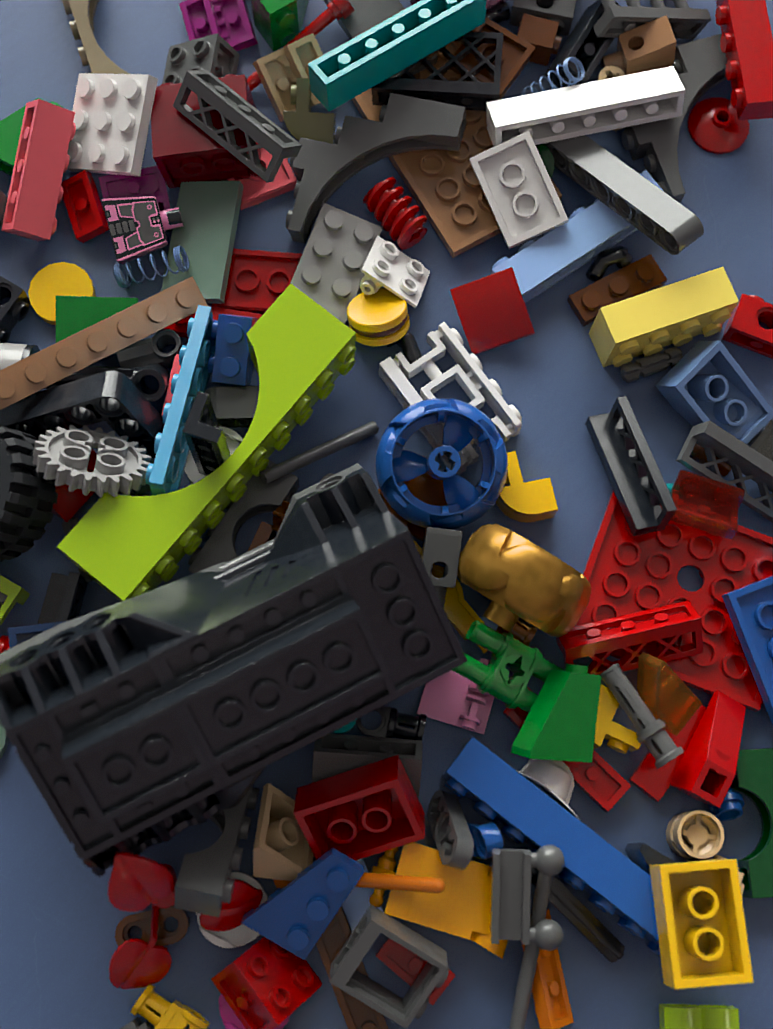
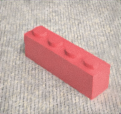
[1,99,76,241]

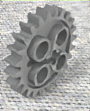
[33,425,151,497]

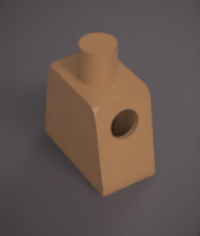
[601,15,677,75]

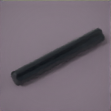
[531,868,625,963]

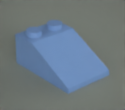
[655,341,773,444]

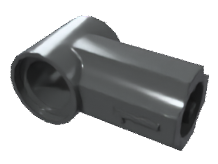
[117,329,183,368]

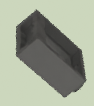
[329,905,449,1029]

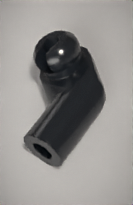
[586,246,632,282]
[386,331,422,364]

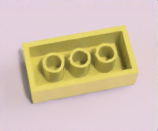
[589,267,739,368]

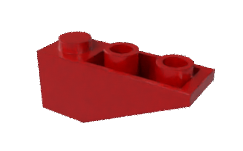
[670,690,746,808]

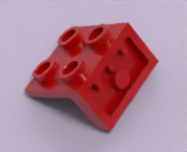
[211,937,322,1029]

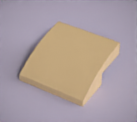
[253,33,323,122]

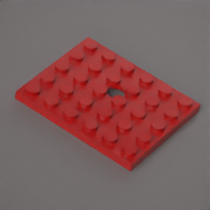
[574,490,773,712]

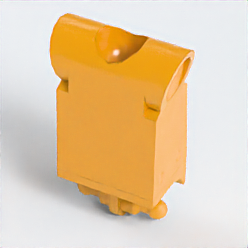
[369,842,508,959]

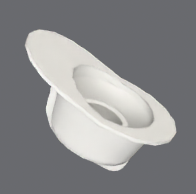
[516,759,580,820]

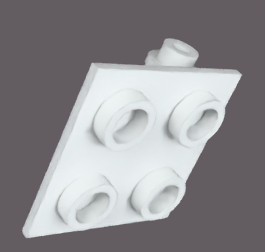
[360,236,430,308]

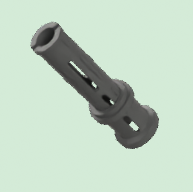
[600,663,684,769]

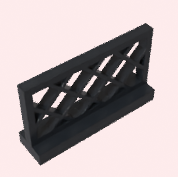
[371,31,503,111]

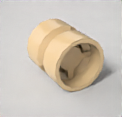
[666,810,725,859]

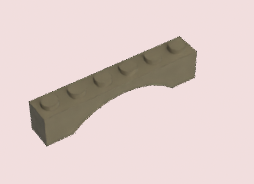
[62,0,130,74]

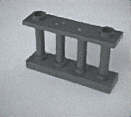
[593,0,712,39]

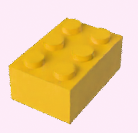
[649,859,753,989]

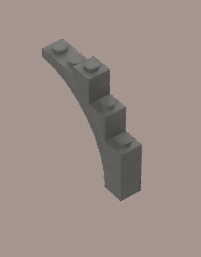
[621,33,727,203]
[285,93,467,244]

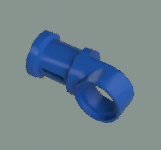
[467,822,504,860]

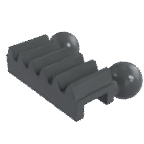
[490,845,565,951]

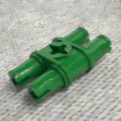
[452,620,564,713]

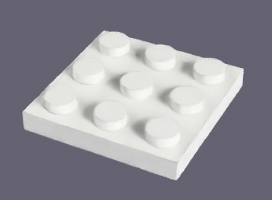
[67,73,158,176]

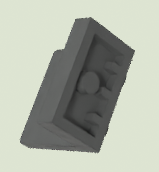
[162,33,240,84]

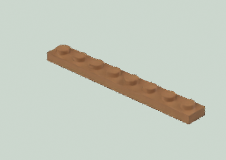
[0,276,208,410]

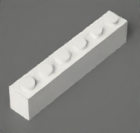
[486,66,685,147]

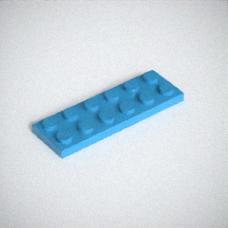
[145,305,216,496]

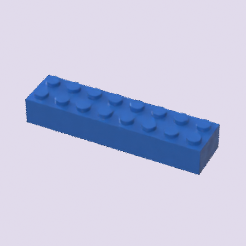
[442,737,661,958]

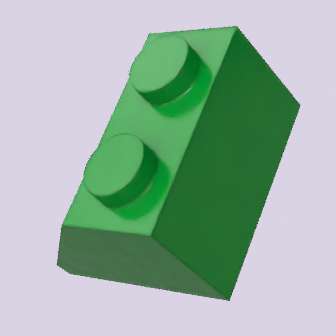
[251,0,309,52]

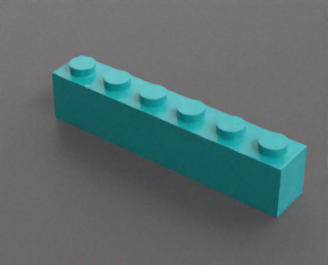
[308,0,486,112]

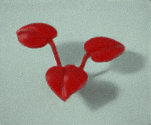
[107,852,263,989]

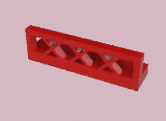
[556,601,703,675]

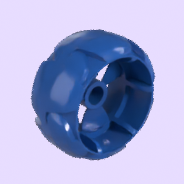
[375,398,508,530]

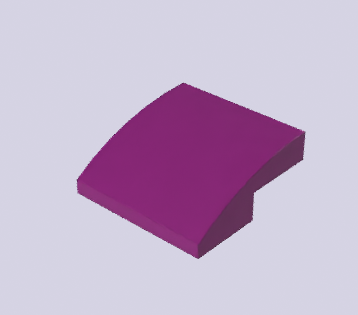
[179,0,258,51]
[98,165,171,211]

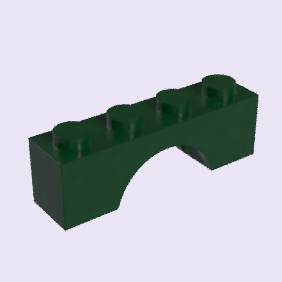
[730,748,773,898]

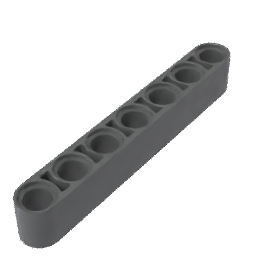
[544,135,704,255]

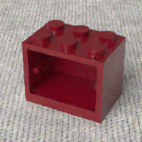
[151,74,261,189]

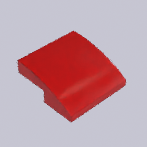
[450,267,535,355]

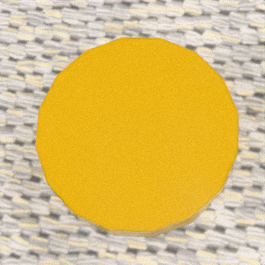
[28,262,96,325]

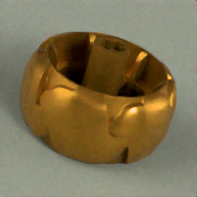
[457,524,591,637]

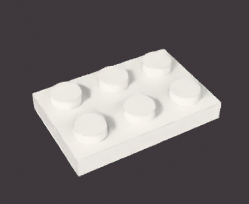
[469,131,569,249]

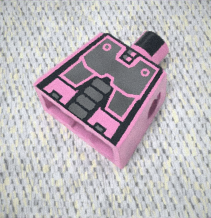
[101,196,183,264]

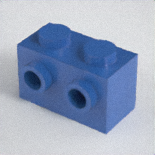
[208,314,258,386]

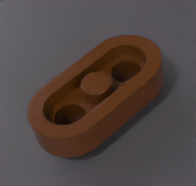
[115,905,190,946]

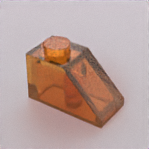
[637,652,702,736]

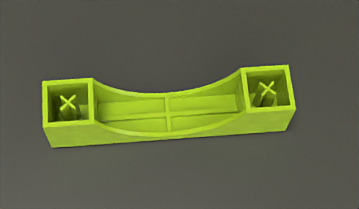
[57,284,357,602]

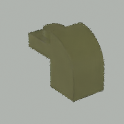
[283,78,336,144]

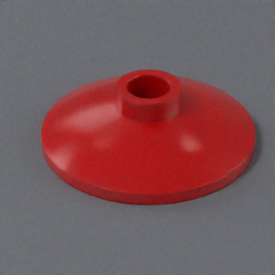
[687,97,750,154]

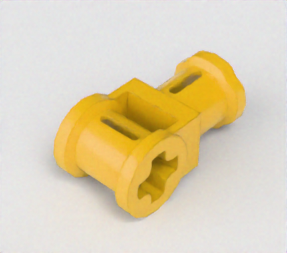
[130,984,210,1029]

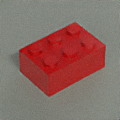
[293,755,425,861]

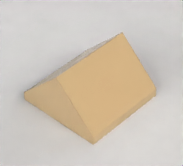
[253,783,314,881]

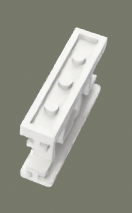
[379,322,522,475]

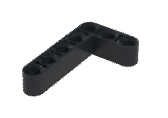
[0,370,165,458]

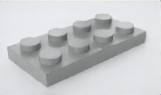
[290,203,383,324]

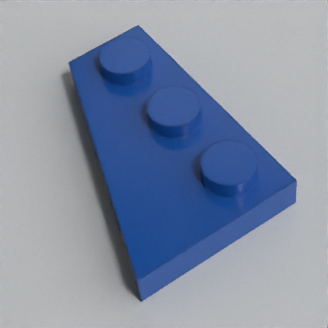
[241,848,364,960]

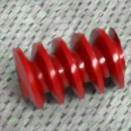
[363,177,428,250]

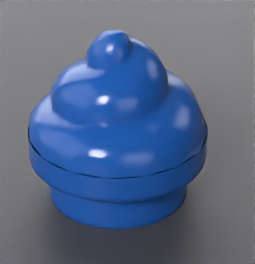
[708,787,745,821]

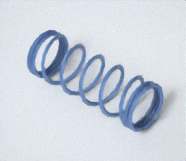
[521,56,585,96]
[113,246,189,289]

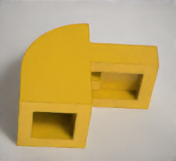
[496,451,558,523]
[594,684,642,754]

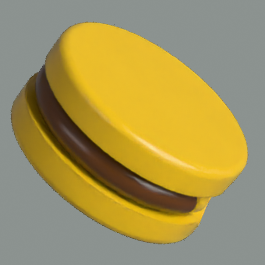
[347,288,410,346]

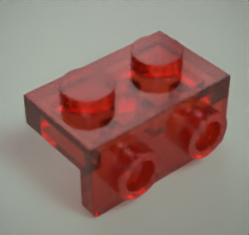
[670,470,745,540]

